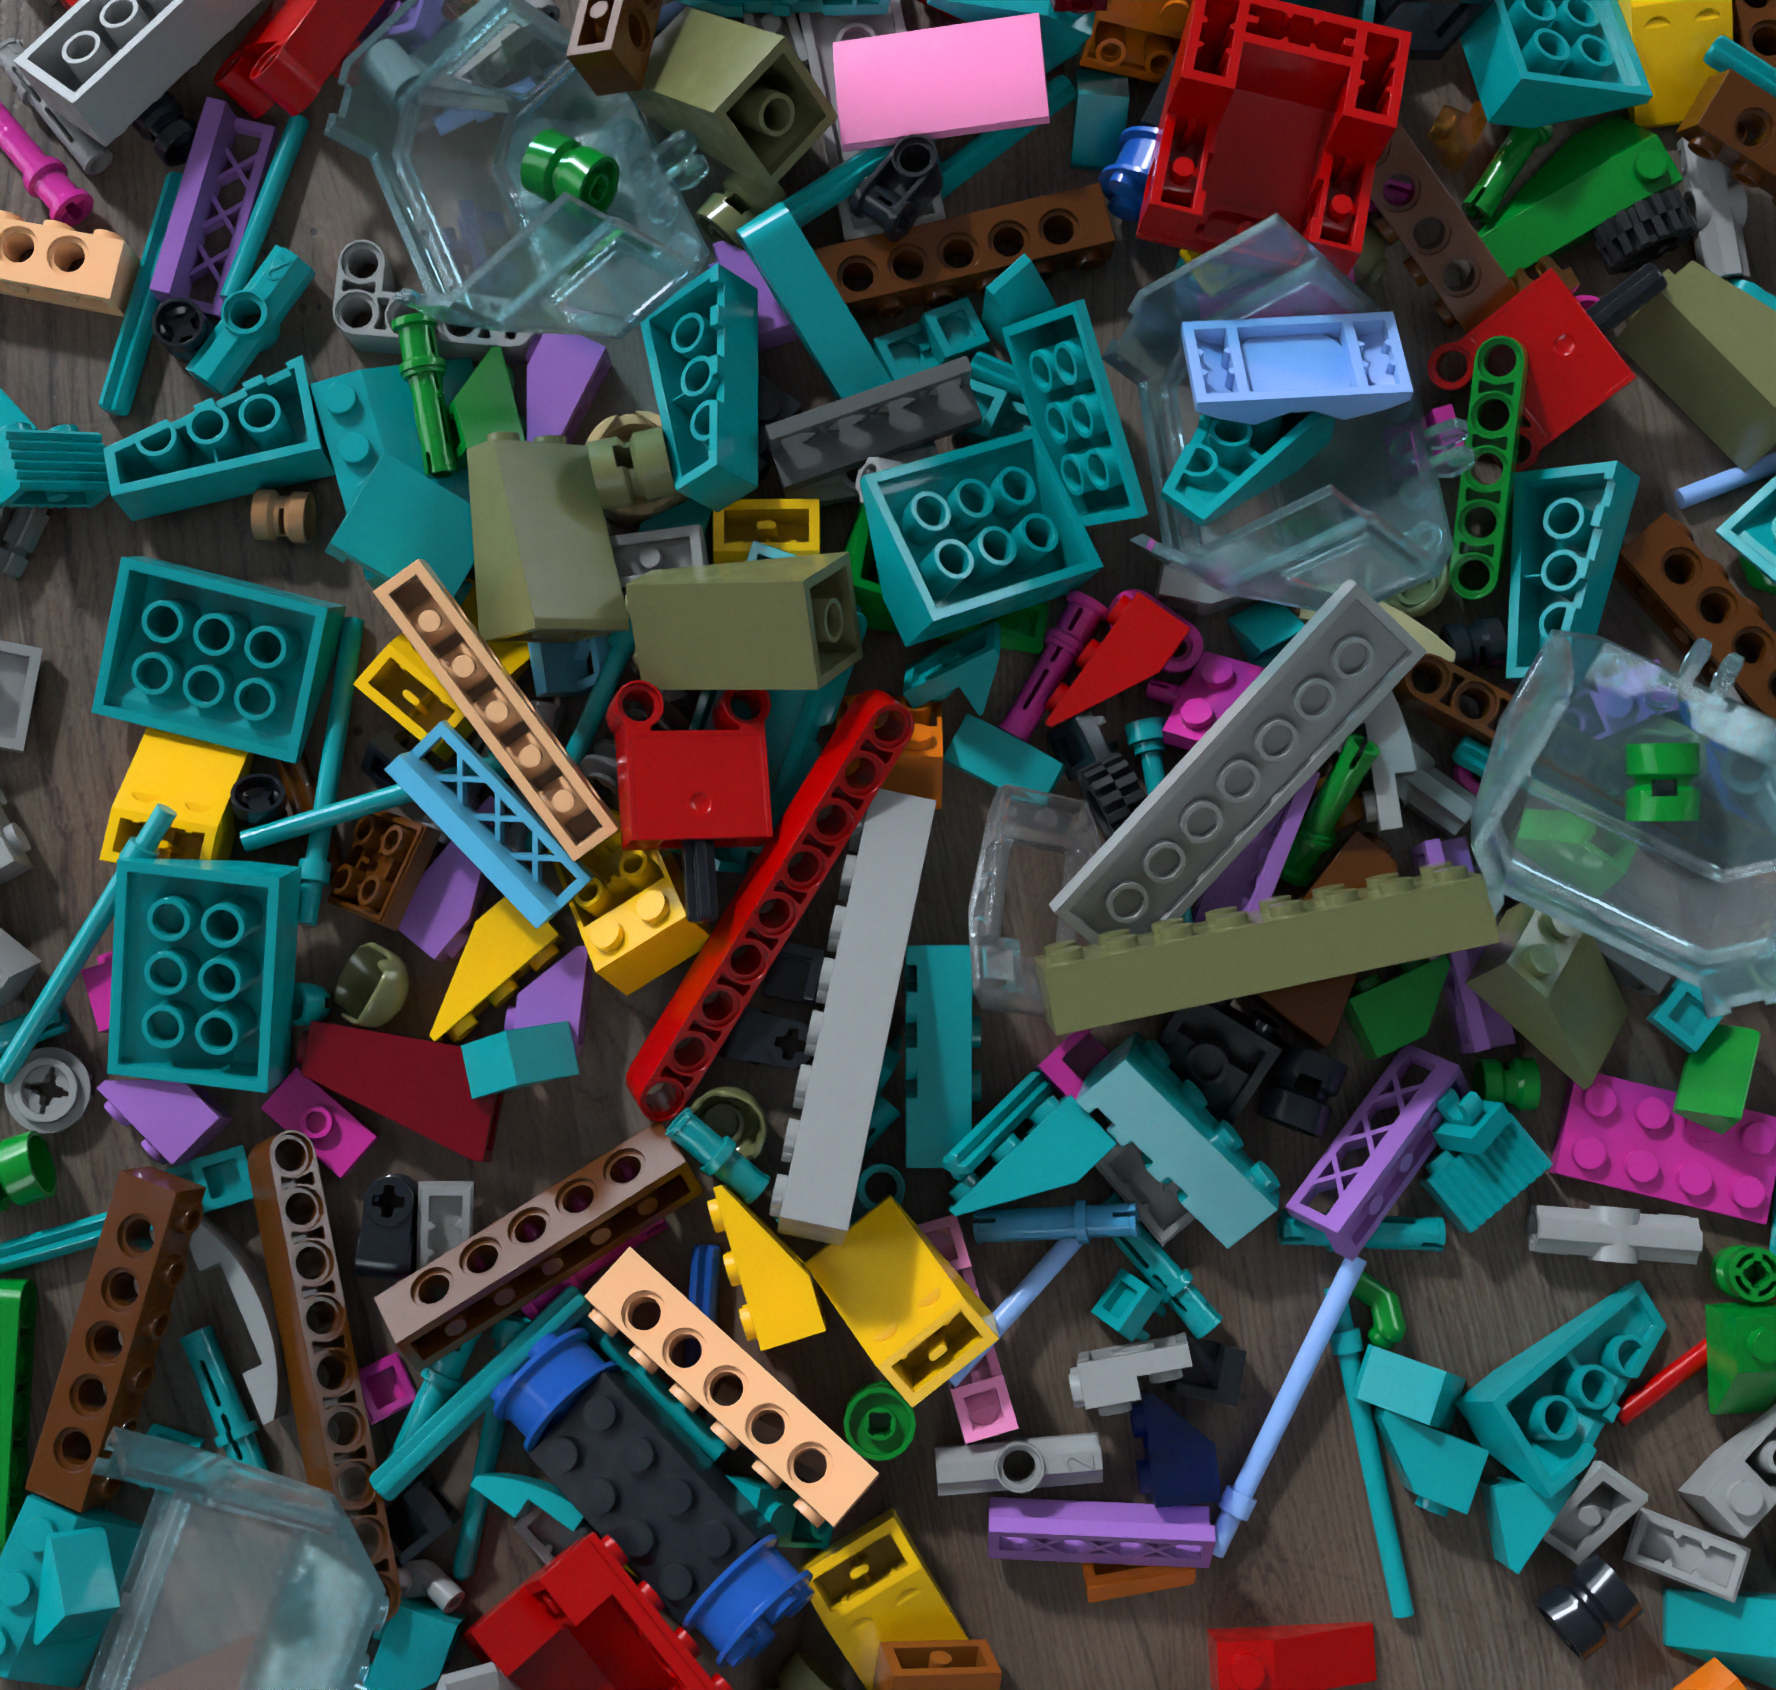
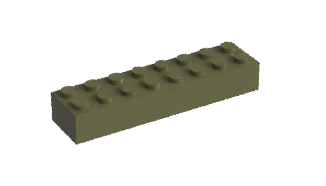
[1033,861,1500,1036]

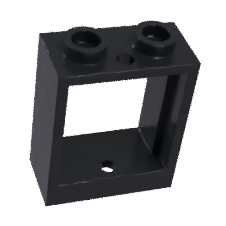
[1373,0,1495,60]

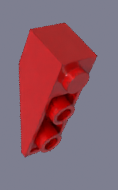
[1044,591,1192,727]

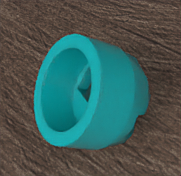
[292,983,331,1026]

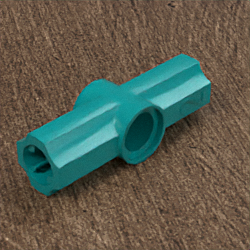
[185,245,316,397]

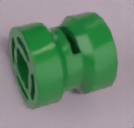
[1473,1057,1541,1111]
[1710,1245,1776,1302]

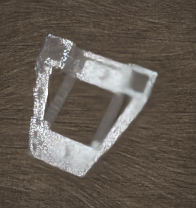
[968,784,1102,1018]

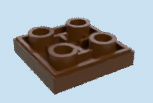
[327,810,442,932]

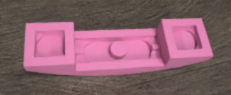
[917,1215,1019,1444]

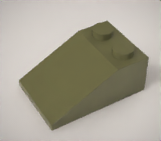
[1465,888,1629,1090]

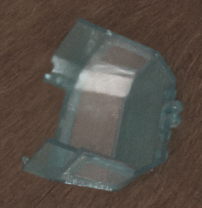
[324,0,710,340]
[1102,213,1476,611]
[1471,629,1776,1019]
[85,1426,389,1690]

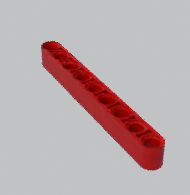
[626,689,914,1122]

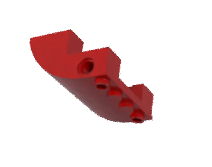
[1135,0,1412,286]
[459,1532,733,1690]

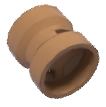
[251,488,317,544]

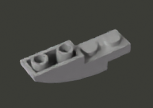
[1355,690,1417,834]

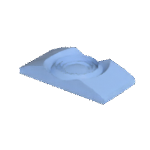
[1181,311,1413,425]

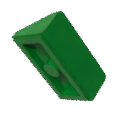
[1672,1024,1761,1135]

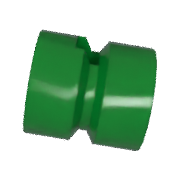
[520,129,620,222]
[1625,743,1701,821]
[0,1130,57,1213]
[843,1379,916,1461]

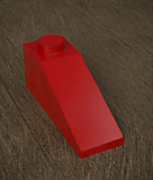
[1207,1621,1377,1690]

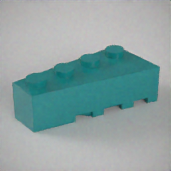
[103,355,335,521]

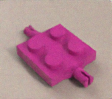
[1146,651,1265,750]

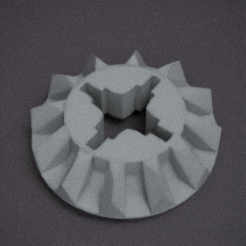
[4,1047,94,1133]

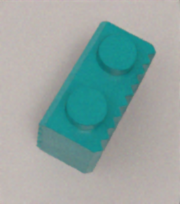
[0,422,111,509]
[1418,1113,1553,1233]

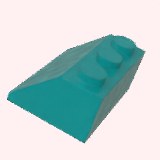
[0,1493,150,1688]

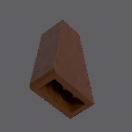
[1247,830,1399,1050]

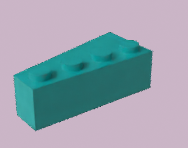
[639,263,758,513]
[1506,460,1641,691]
[904,945,981,1168]
[1075,1031,1280,1249]

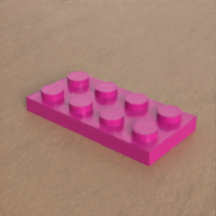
[1549,1073,1776,1225]

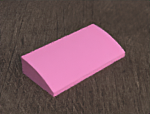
[833,12,1050,152]

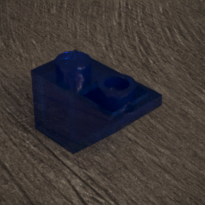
[1130,1388,1222,1508]

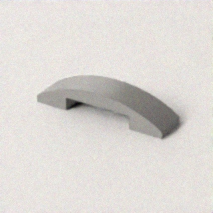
[189,1215,290,1425]

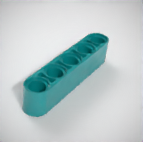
[736,201,892,400]

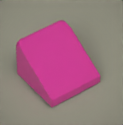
[358,1351,417,1426]

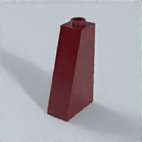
[297,1020,505,1162]

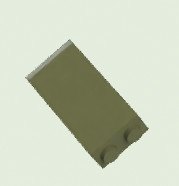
[628,6,838,191]
[1615,260,1776,472]
[467,431,629,644]
[625,552,863,690]

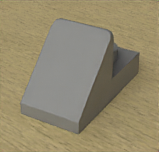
[1542,1460,1649,1565]

